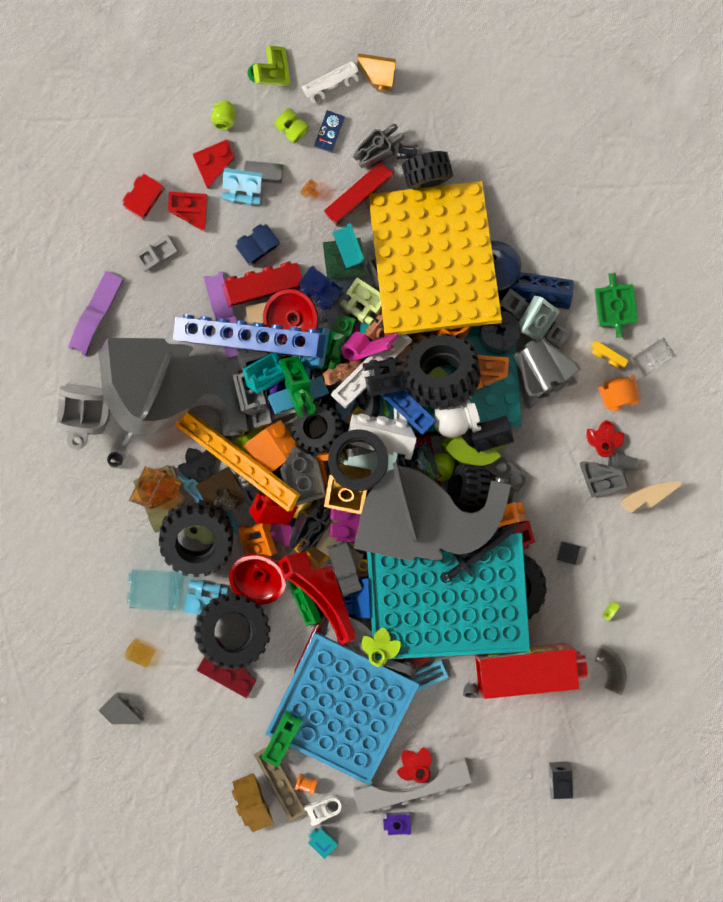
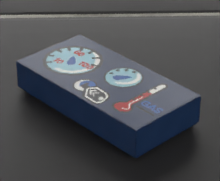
[314,110,345,153]

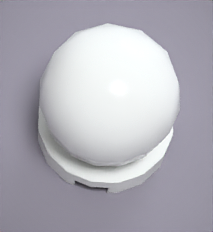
[433,396,481,438]

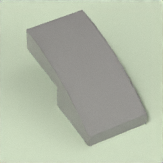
[134,235,179,272]

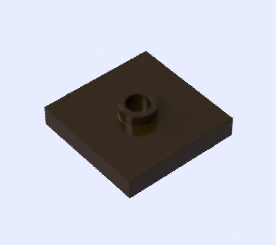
[196,466,247,514]

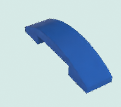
[380,371,436,435]

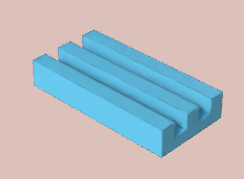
[414,659,449,692]

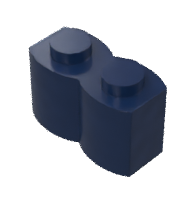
[235,224,280,266]

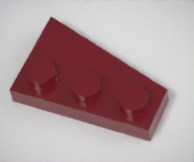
[196,636,256,699]

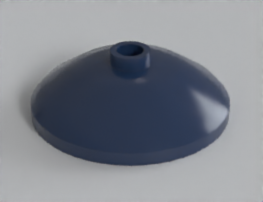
[491,241,521,293]

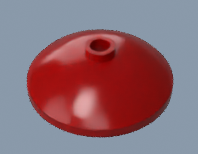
[263,289,319,346]
[229,554,286,605]

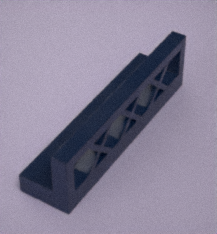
[498,272,574,309]

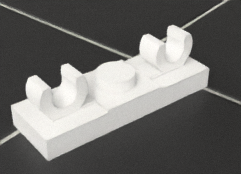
[301,61,359,103]

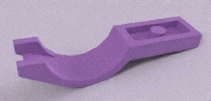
[68,271,124,356]
[203,271,238,359]

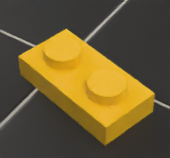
[589,340,629,369]

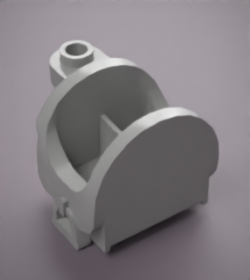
[57,383,111,450]

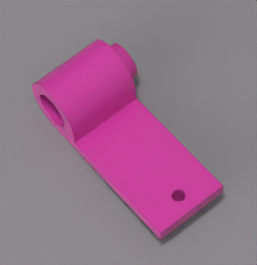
[341,332,399,361]

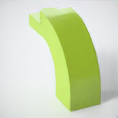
[439,436,507,466]

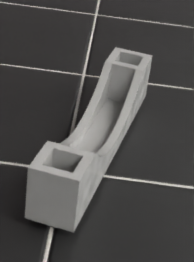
[353,758,472,815]

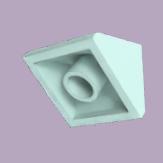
[519,296,560,342]

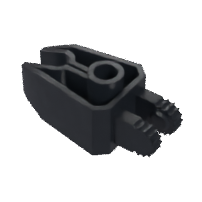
[289,499,331,553]

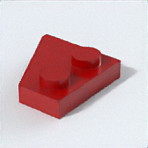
[192,139,235,189]
[168,191,208,231]

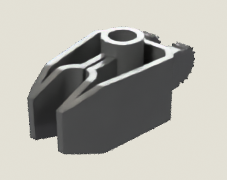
[353,124,404,168]

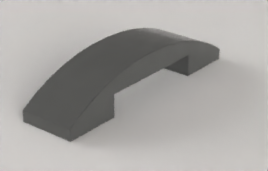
[500,289,571,348]

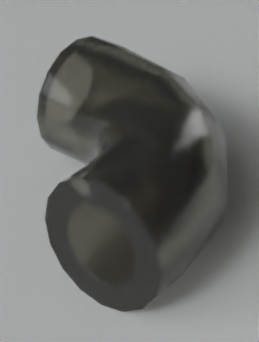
[594,644,627,695]

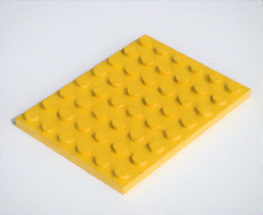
[369,181,502,336]

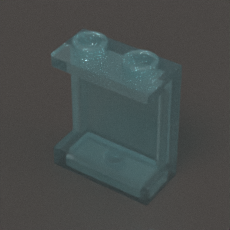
[126,569,180,611]

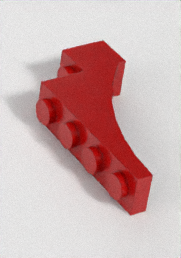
[278,552,356,645]

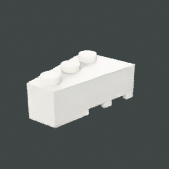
[348,414,416,460]

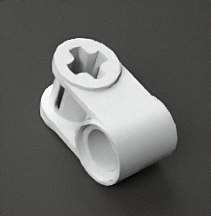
[304,795,342,826]

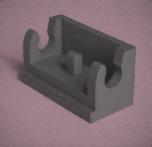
[233,373,268,416]

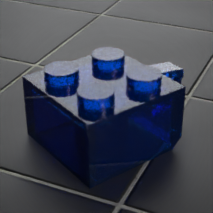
[298,265,344,311]

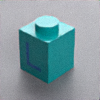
[308,826,338,859]

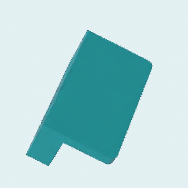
[332,223,364,269]

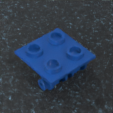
[338,579,371,618]

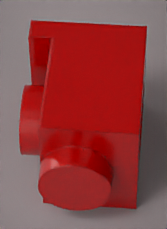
[505,520,536,550]

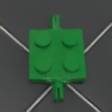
[594,273,638,338]

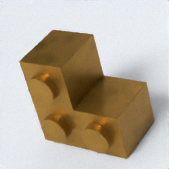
[231,773,274,833]

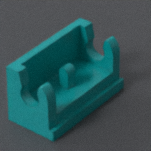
[243,353,285,394]

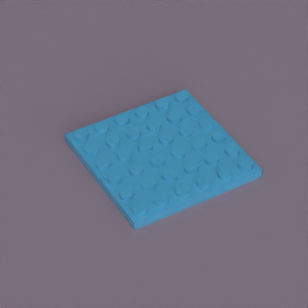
[265,631,420,785]

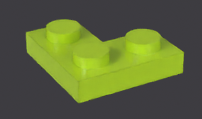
[253,46,291,86]

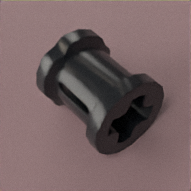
[397,143,418,160]

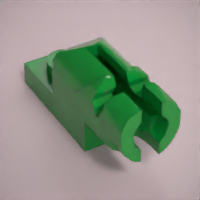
[318,313,357,370]
[280,356,316,417]

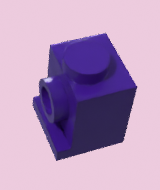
[383,812,411,835]

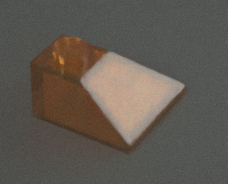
[129,466,182,509]

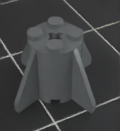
[513,338,580,409]

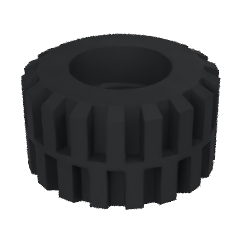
[401,151,454,190]
[292,402,345,453]
[448,463,491,512]

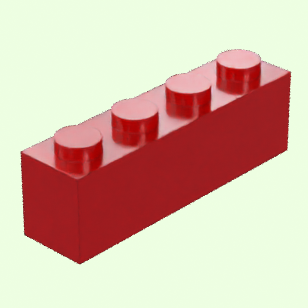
[222,261,304,307]

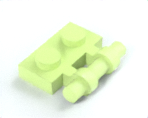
[340,278,382,325]

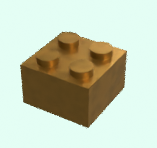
[324,463,372,514]

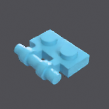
[222,168,263,205]
[184,580,228,620]

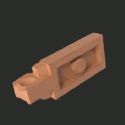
[323,359,365,385]

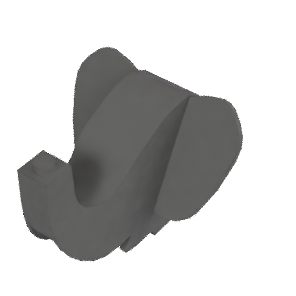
[99,338,247,446]
[354,461,511,561]

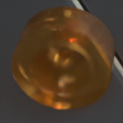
[300,179,320,199]

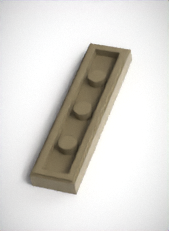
[254,747,307,822]

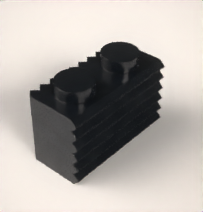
[470,415,514,453]

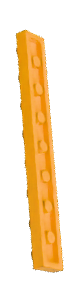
[175,411,300,511]

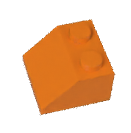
[244,420,300,473]

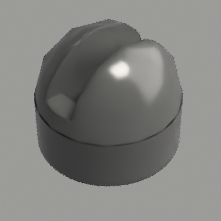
[463,683,479,698]

